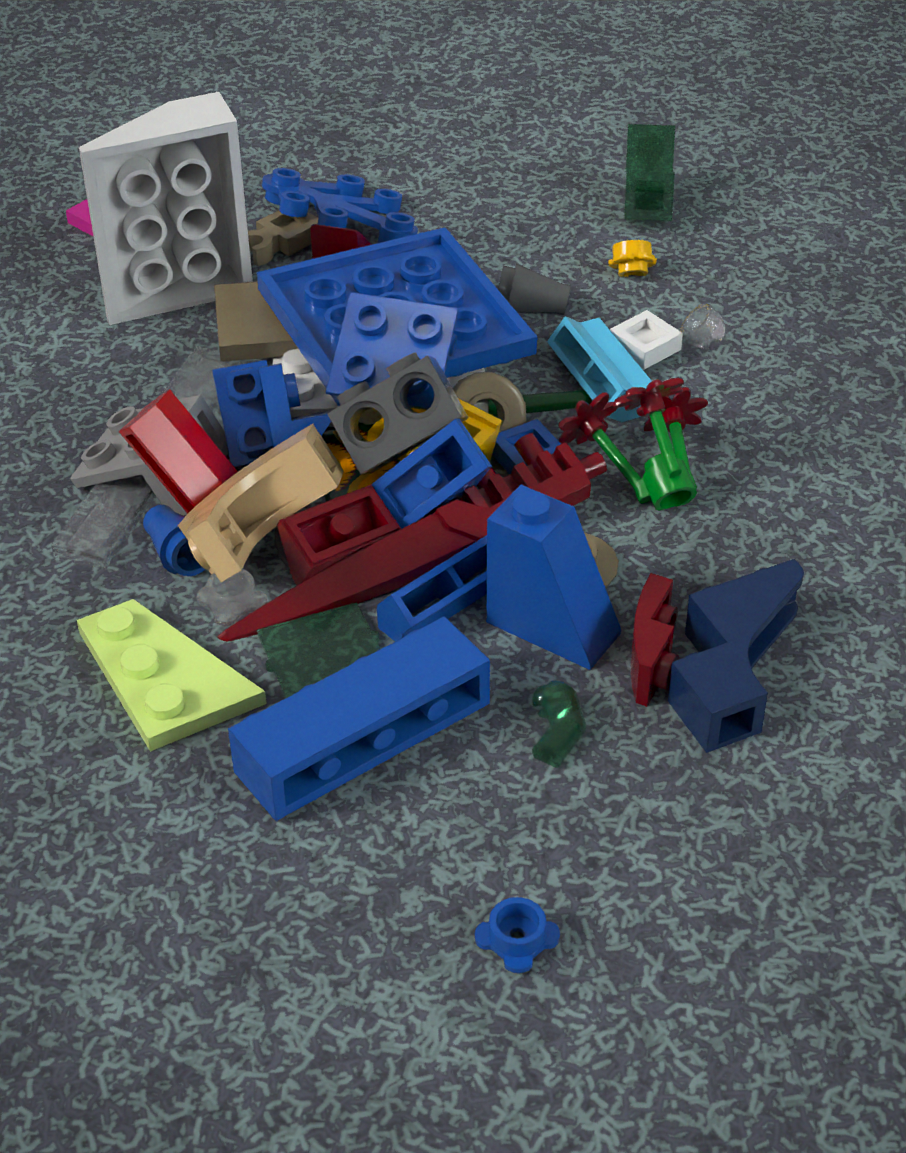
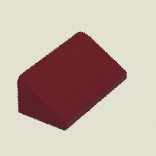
[277,484,401,585]

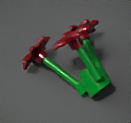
[558,377,708,511]

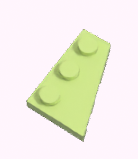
[77,599,266,751]

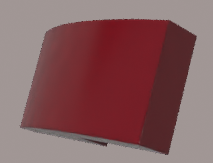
[631,573,679,707]

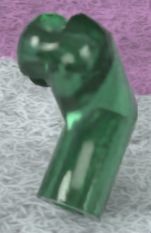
[532,680,586,768]

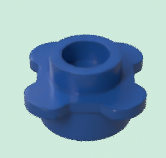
[475,897,560,973]

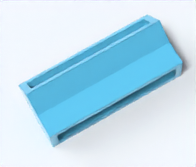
[547,316,652,422]

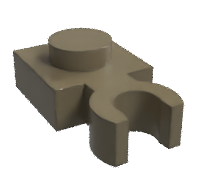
[248,210,318,266]

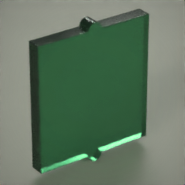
[257,602,380,698]

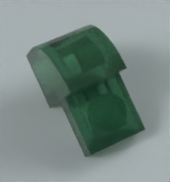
[624,124,675,221]

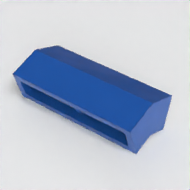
[377,535,487,642]

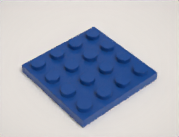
[257,227,538,406]

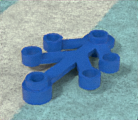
[262,168,418,243]

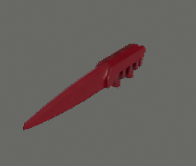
[217,433,607,642]

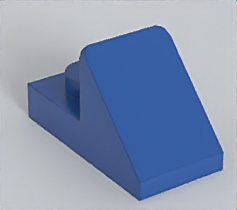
[259,363,331,447]
[372,418,492,529]

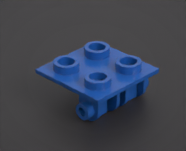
[326,292,459,410]

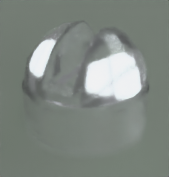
[680,304,726,349]

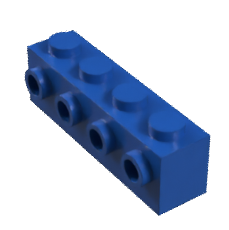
[228,616,490,821]

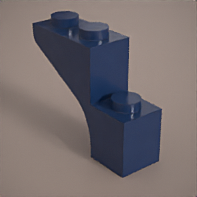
[668,559,804,753]

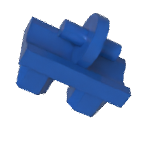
[212,360,274,467]

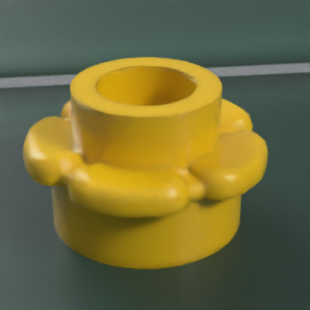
[608,240,657,277]

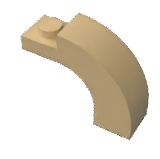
[178,424,344,582]

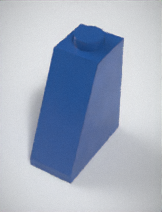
[486,485,621,670]

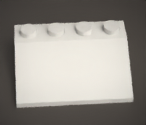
[79,92,253,325]

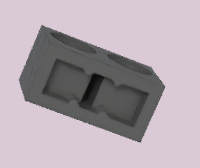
[327,352,469,474]

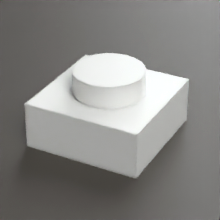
[609,310,683,370]

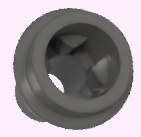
[498,263,571,314]

